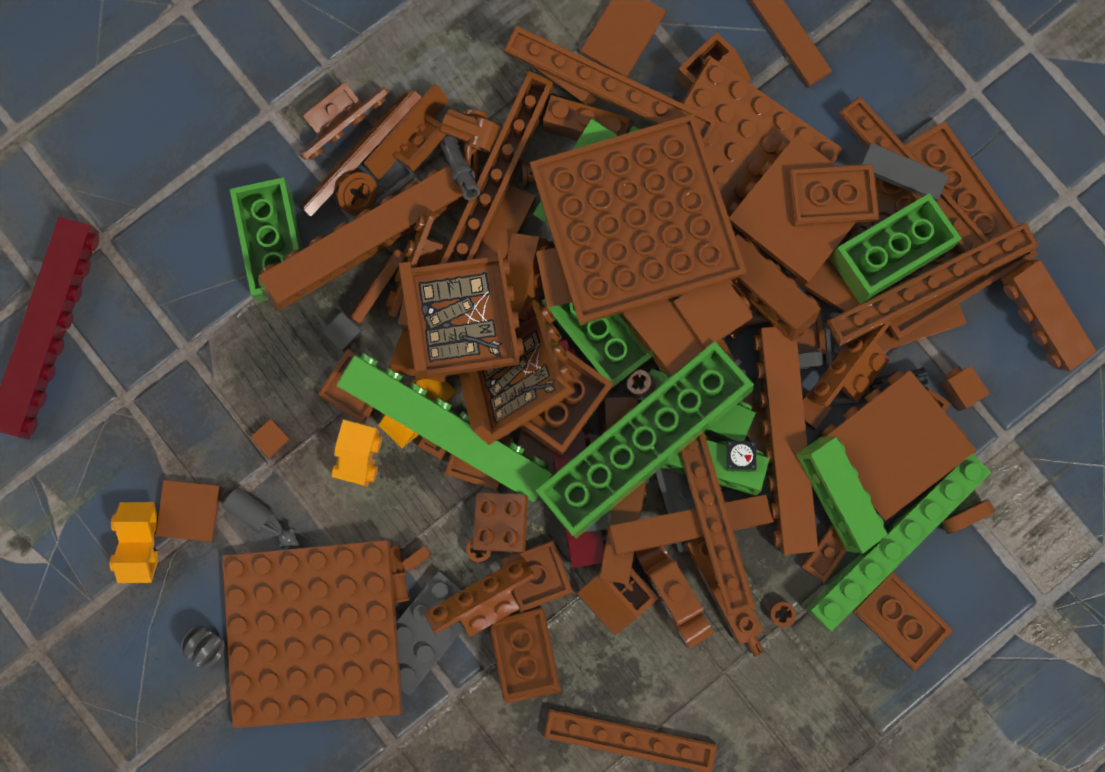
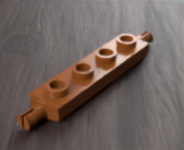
[684,537,764,657]

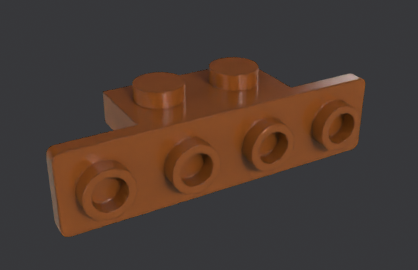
[299,82,389,160]
[364,84,449,179]
[385,209,448,318]
[807,321,892,407]
[424,557,535,637]

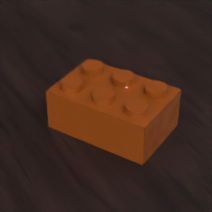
[519,351,613,457]

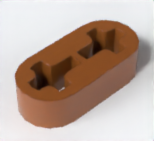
[941,499,996,534]

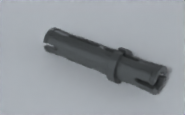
[440,136,480,200]

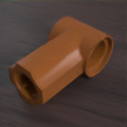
[440,109,500,153]

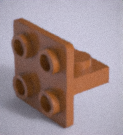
[473,493,528,552]

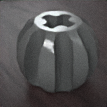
[180,625,225,668]

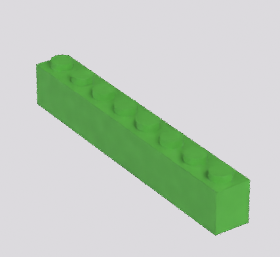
[336,352,552,502]
[805,454,992,632]

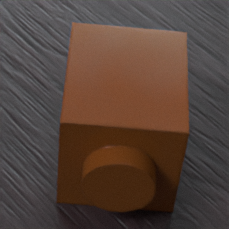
[940,365,990,411]

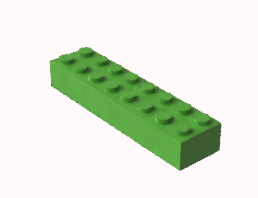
[536,341,753,539]

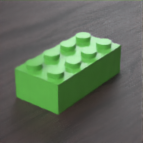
[230,177,303,302]
[829,193,962,304]
[541,299,652,392]

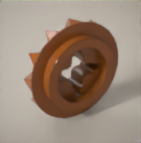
[335,171,378,215]

